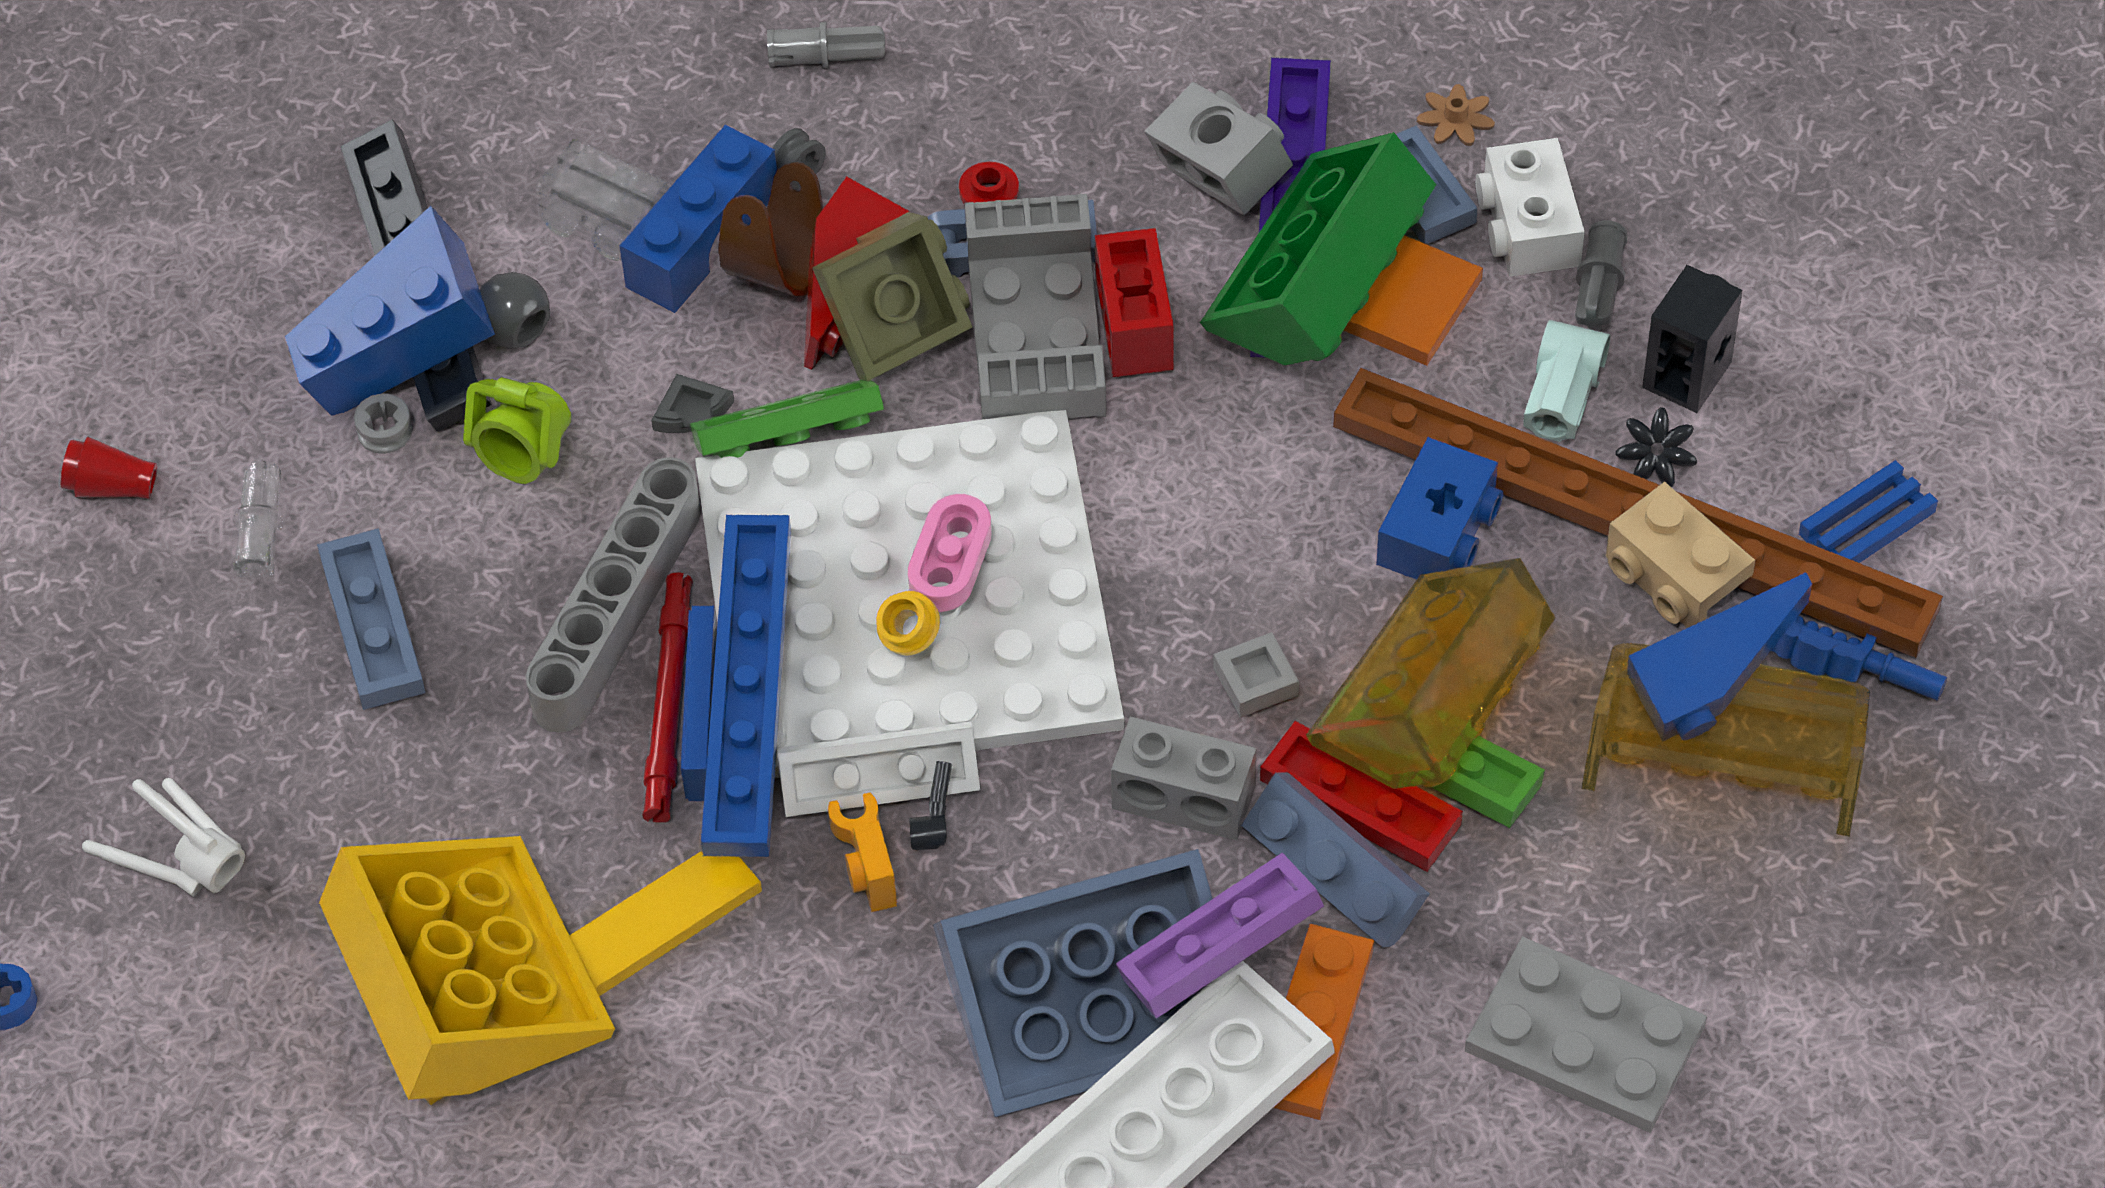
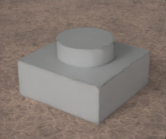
[1213,632,1299,717]

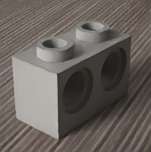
[1111,716,1256,840]

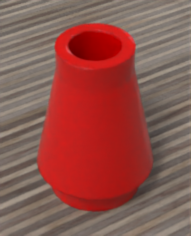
[60,437,158,500]

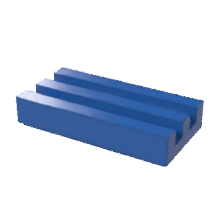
[1799,460,1938,563]

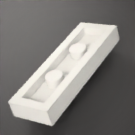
[777,722,980,817]

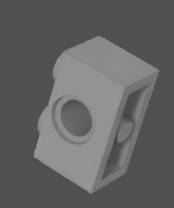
[1144,82,1293,215]

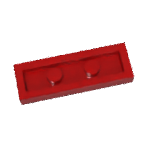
[1260,721,1463,872]

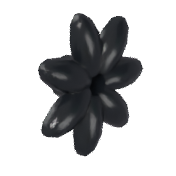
[1615,407,1697,487]

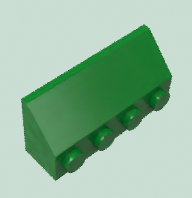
[1200,132,1437,366]

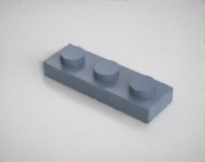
[317,528,425,710]
[1241,772,1430,948]

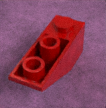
[804,176,909,370]

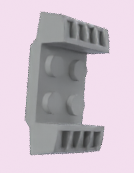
[964,194,1106,420]

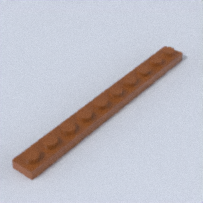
[1333,368,1943,658]

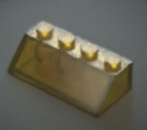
[1306,558,1556,789]

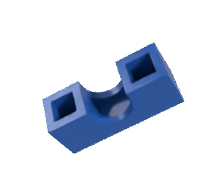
[619,125,777,313]

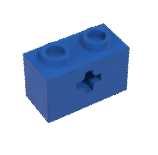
[1376,437,1503,591]

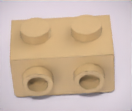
[1606,482,1755,628]

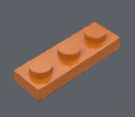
[1273,924,1374,1120]

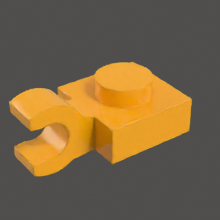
[828,792,897,912]

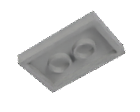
[1465,936,1707,1133]

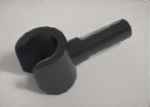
[909,761,952,851]

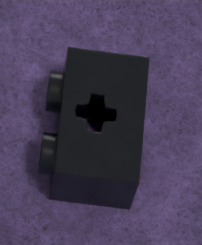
[1642,265,1743,413]

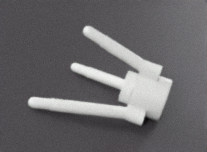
[82,778,245,897]

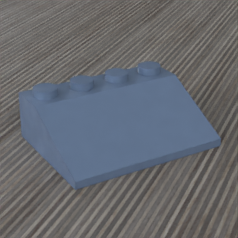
[933,849,1213,1117]

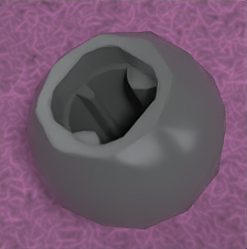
[480,272,550,349]

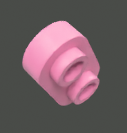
[908,494,992,612]

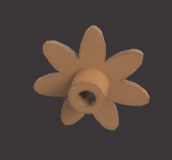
[1417,84,1495,146]

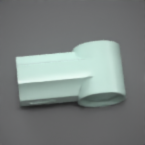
[1523,320,1611,442]

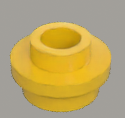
[876,591,940,656]

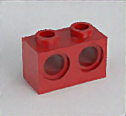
[1095,228,1174,377]

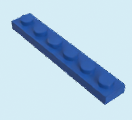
[701,515,791,857]

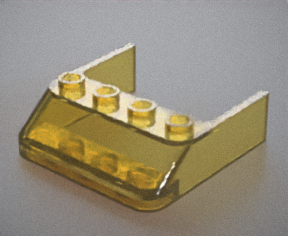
[1581,643,1870,837]

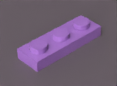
[1116,853,1324,1019]

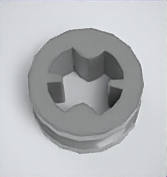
[354,393,413,454]

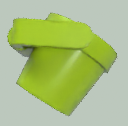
[463,377,571,484]

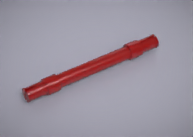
[642,572,693,823]

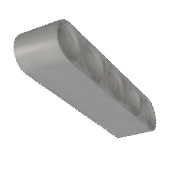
[526,457,701,733]

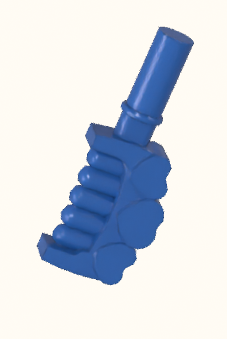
[1771,615,1947,701]

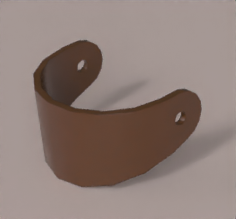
[718,162,823,296]

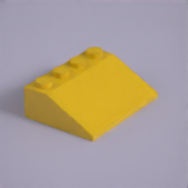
[319,836,615,1100]

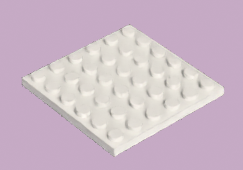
[695,410,1124,778]

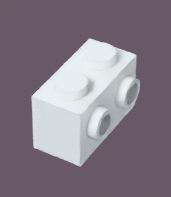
[1476,138,1584,277]

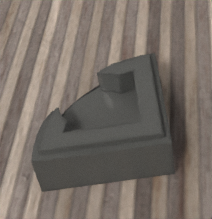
[651,374,734,433]

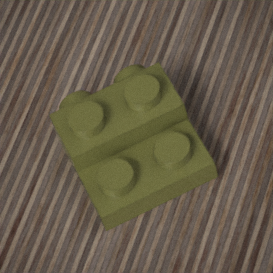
[812,212,972,381]

